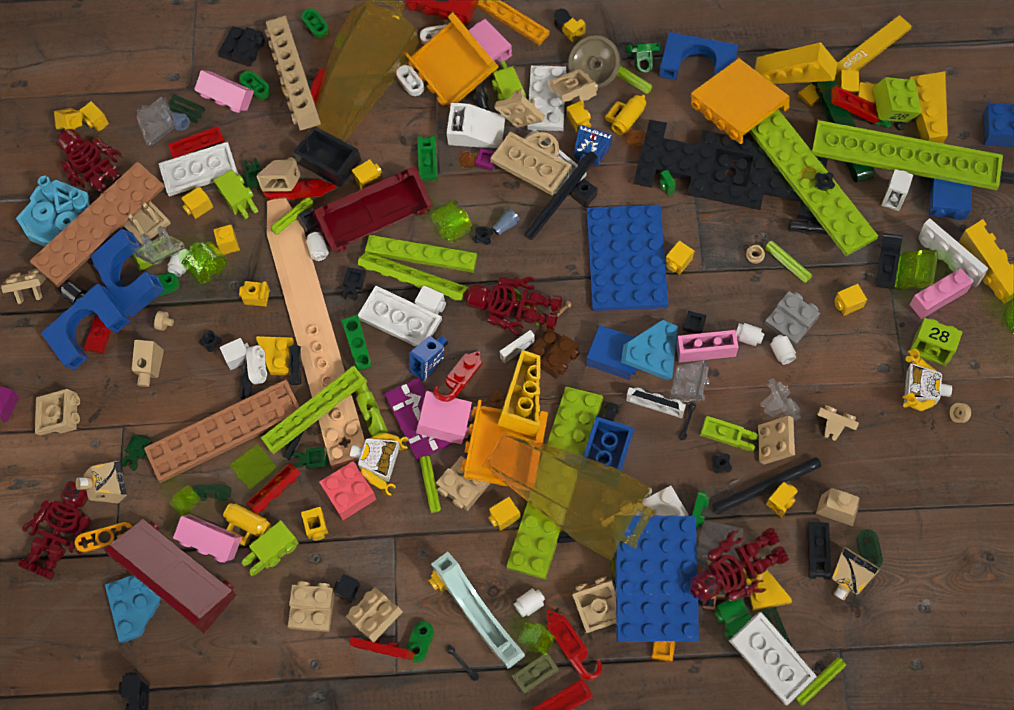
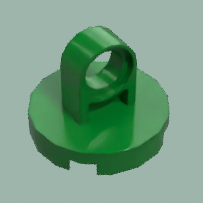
[625,43,660,73]

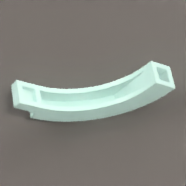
[431,552,525,669]

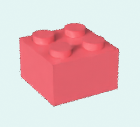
[319,461,377,520]

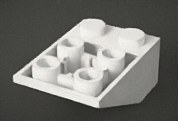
[447,103,505,149]

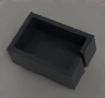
[293,126,361,187]

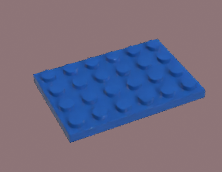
[587,205,668,311]
[614,515,699,642]

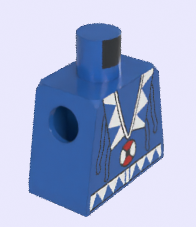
[574,124,613,166]
[409,336,448,382]

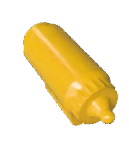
[604,95,647,135]
[223,503,272,546]

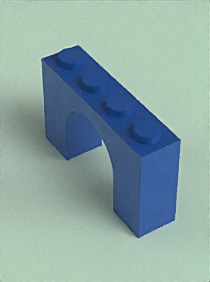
[659,32,738,80]
[90,229,164,317]
[41,284,131,370]

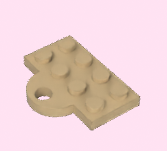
[490,132,572,195]

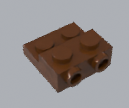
[528,329,580,379]

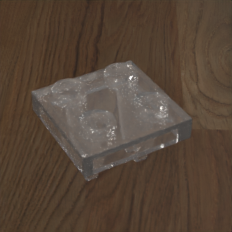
[136,97,176,146]
[134,226,185,265]
[669,360,710,403]
[760,378,801,421]
[697,520,744,564]

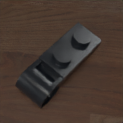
[875,233,903,289]

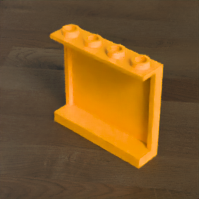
[405,13,499,108]
[691,58,790,144]
[461,400,548,491]

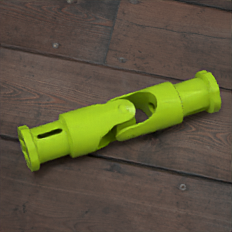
[355,377,388,437]

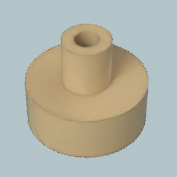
[154,311,174,331]
[950,403,971,423]

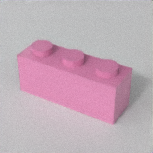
[195,70,254,113]
[910,268,973,319]
[676,330,739,363]
[173,514,242,562]

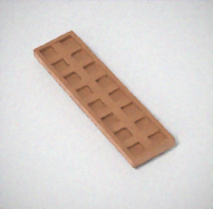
[30,162,165,287]
[144,380,300,483]

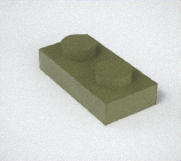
[512,652,559,695]

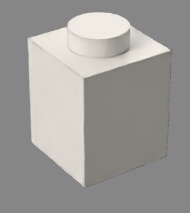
[415,285,446,315]
[220,338,249,370]

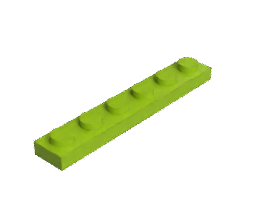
[365,235,478,273]
[358,252,469,300]
[261,366,367,454]

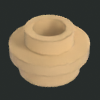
[746,245,765,263]

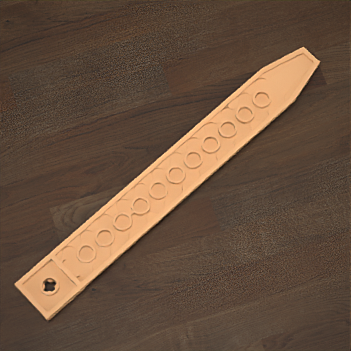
[267,198,365,468]

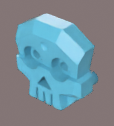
[16,176,91,247]

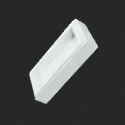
[499,330,535,363]

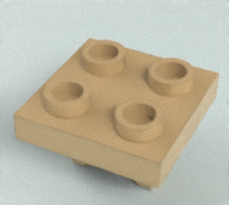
[494,89,545,128]
[123,201,171,246]
[1,269,47,304]
[817,405,859,441]
[758,416,795,464]

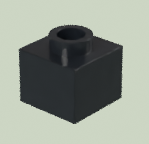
[572,178,598,208]
[334,574,360,603]

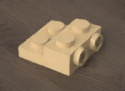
[548,69,598,102]
[35,389,80,436]
[436,456,490,511]
[572,576,616,633]
[288,581,335,632]
[346,587,403,642]

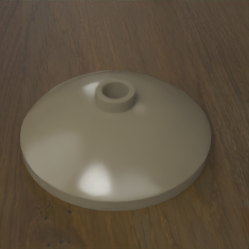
[569,35,620,89]

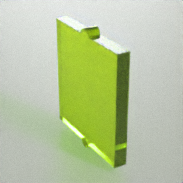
[230,444,277,490]

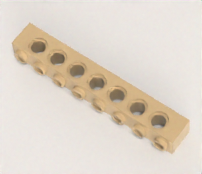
[265,16,321,131]

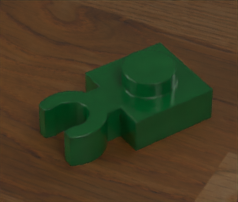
[244,158,263,189]
[121,434,153,471]
[293,447,327,469]

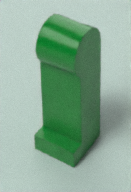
[342,315,372,371]

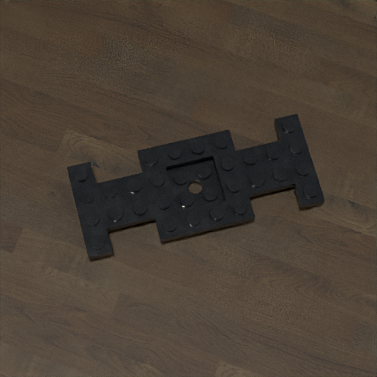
[634,119,828,221]

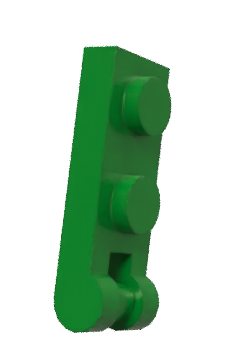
[418,135,438,181]

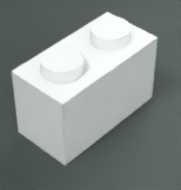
[881,169,913,211]

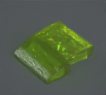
[895,250,938,291]

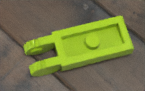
[700,416,758,452]

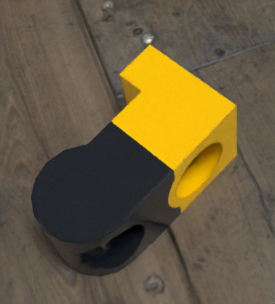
[554,8,586,42]

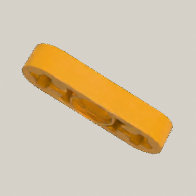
[75,522,133,553]

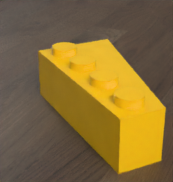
[755,42,837,84]
[909,72,948,144]
[958,219,1014,304]
[497,350,540,437]

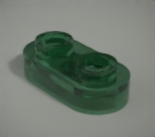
[191,485,232,501]
[856,529,883,567]

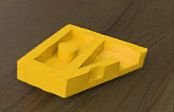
[256,336,294,376]
[743,569,792,611]

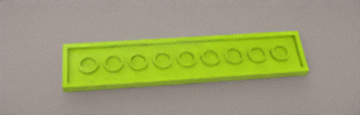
[749,109,878,256]
[812,120,1003,190]
[506,387,603,580]

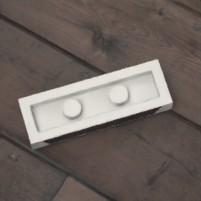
[626,387,686,418]

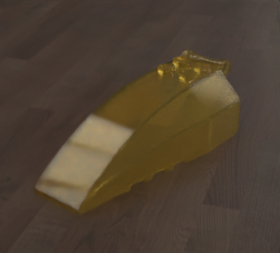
[309,0,418,142]
[483,431,656,563]

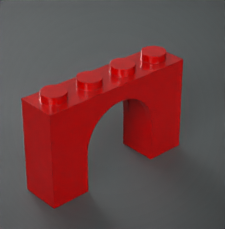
[403,0,479,25]

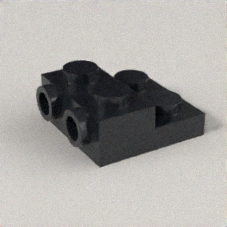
[218,26,265,67]
[118,672,150,710]

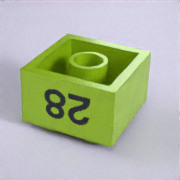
[872,77,922,123]
[910,318,962,367]

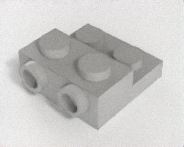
[764,291,820,346]

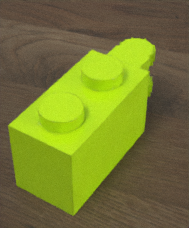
[491,61,526,101]
[214,170,258,219]
[241,521,299,576]

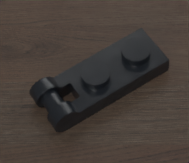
[808,522,831,580]

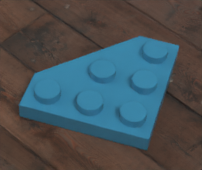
[621,320,678,380]
[105,575,161,643]

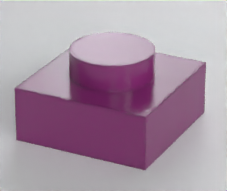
[475,148,495,171]

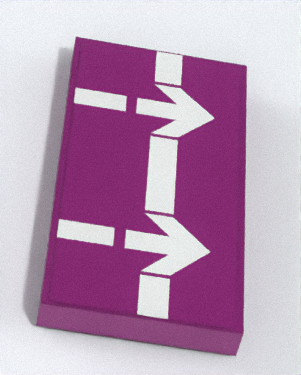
[384,378,452,461]

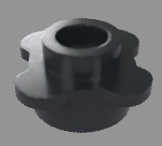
[815,172,835,191]
[473,226,493,245]
[199,331,222,352]
[711,453,732,474]

